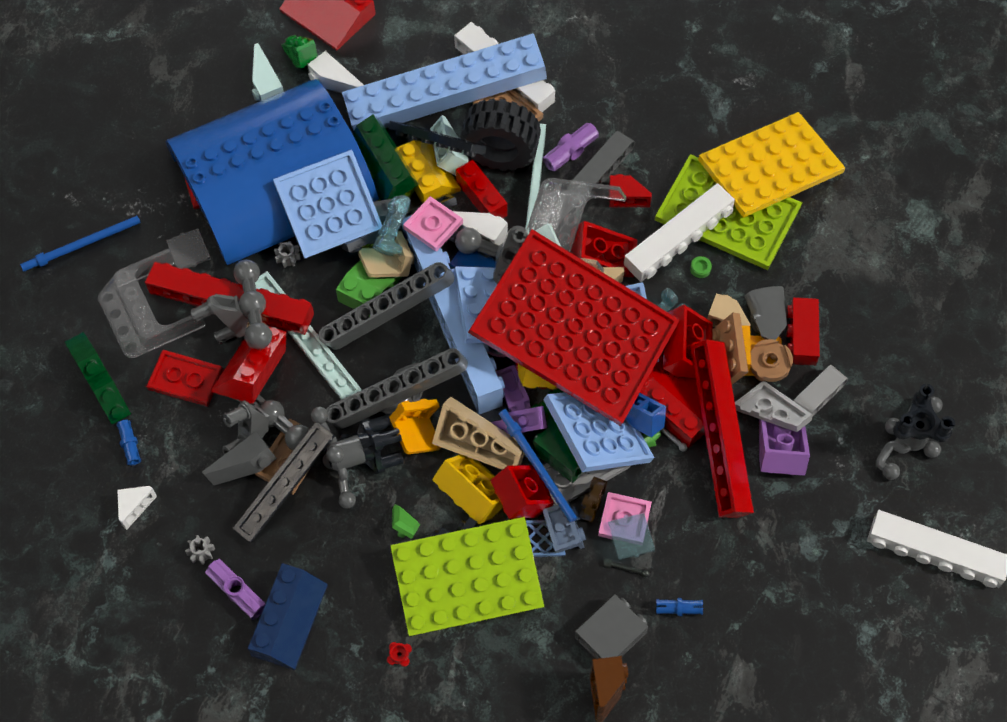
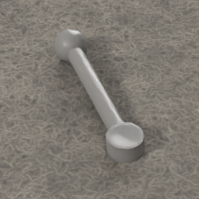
[660,428,687,452]

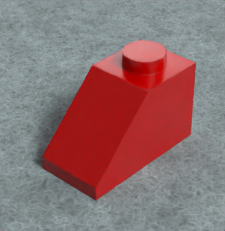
[609,174,652,207]

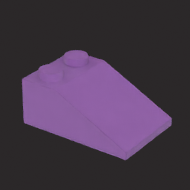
[759,419,810,475]

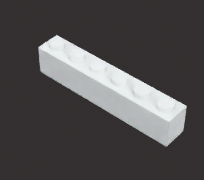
[454,22,555,112]
[624,183,735,282]
[867,510,1007,588]

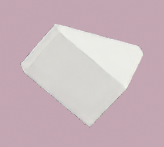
[118,486,157,530]

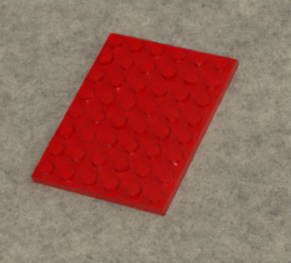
[468,229,680,426]

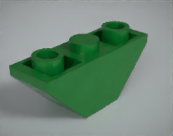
[281,35,317,69]

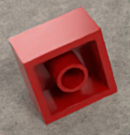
[490,465,555,519]

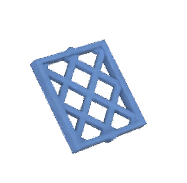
[526,520,565,557]

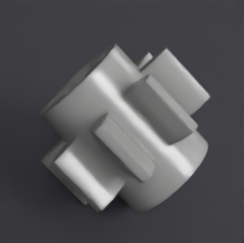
[274,241,301,268]
[185,535,215,565]

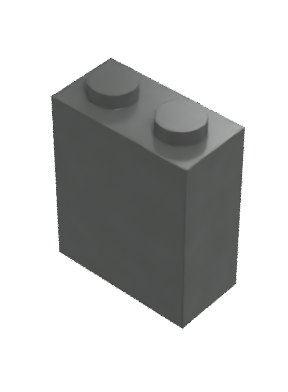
[575,595,648,659]

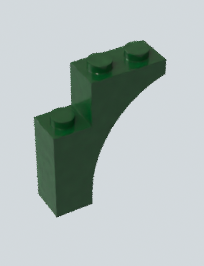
[65,332,131,424]
[532,388,585,483]

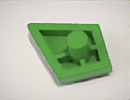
[392,504,420,539]

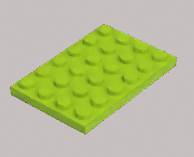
[655,154,802,270]
[390,517,544,636]

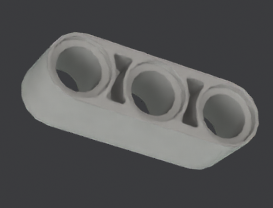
[794,365,848,417]

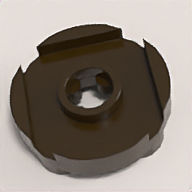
[579,476,608,523]

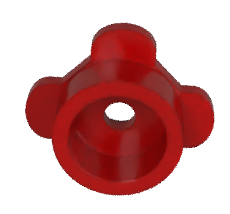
[387,642,412,667]

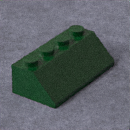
[352,114,419,201]

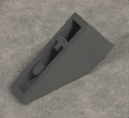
[202,431,277,485]

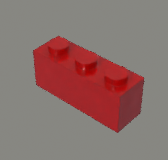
[456,160,507,218]
[786,297,820,366]

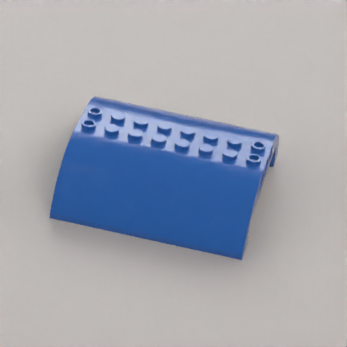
[166,79,379,265]

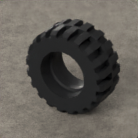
[460,99,541,171]

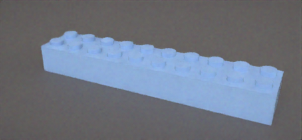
[342,33,547,130]
[401,215,505,415]

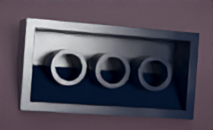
[248,563,328,670]

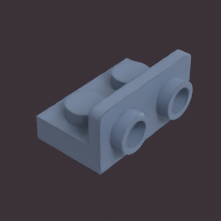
[543,501,586,553]

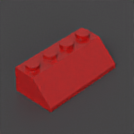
[212,327,286,404]

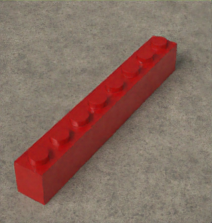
[145,262,314,335]
[691,339,754,518]

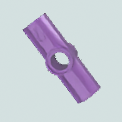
[543,123,599,172]
[205,559,265,620]

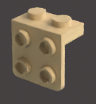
[358,231,414,278]

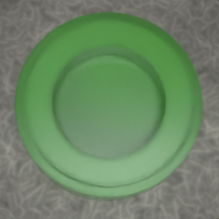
[690,256,712,278]

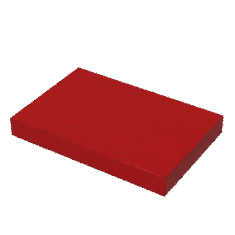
[146,350,224,407]

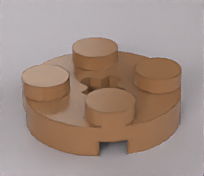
[750,339,793,382]

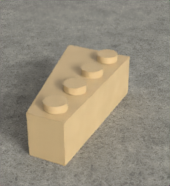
[432,397,524,470]

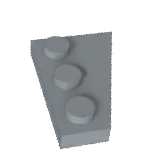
[735,381,812,432]

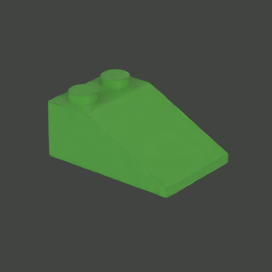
[336,260,401,317]

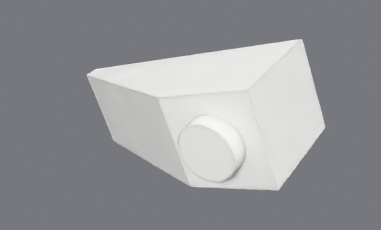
[308,51,363,93]

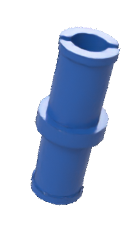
[117,420,141,465]
[656,598,703,616]

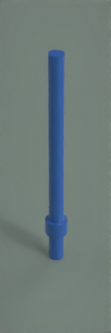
[20,216,140,271]
[499,409,577,523]

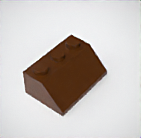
[589,656,628,722]

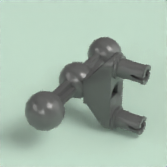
[455,226,528,284]
[191,259,272,350]
[222,395,310,455]

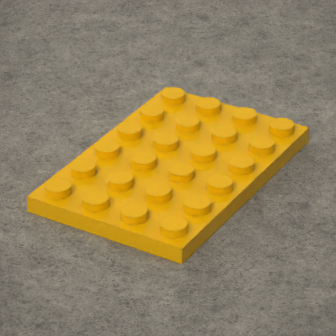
[698,112,845,218]

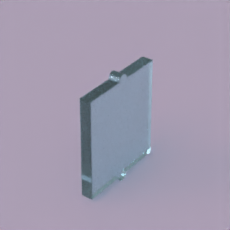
[608,513,655,560]

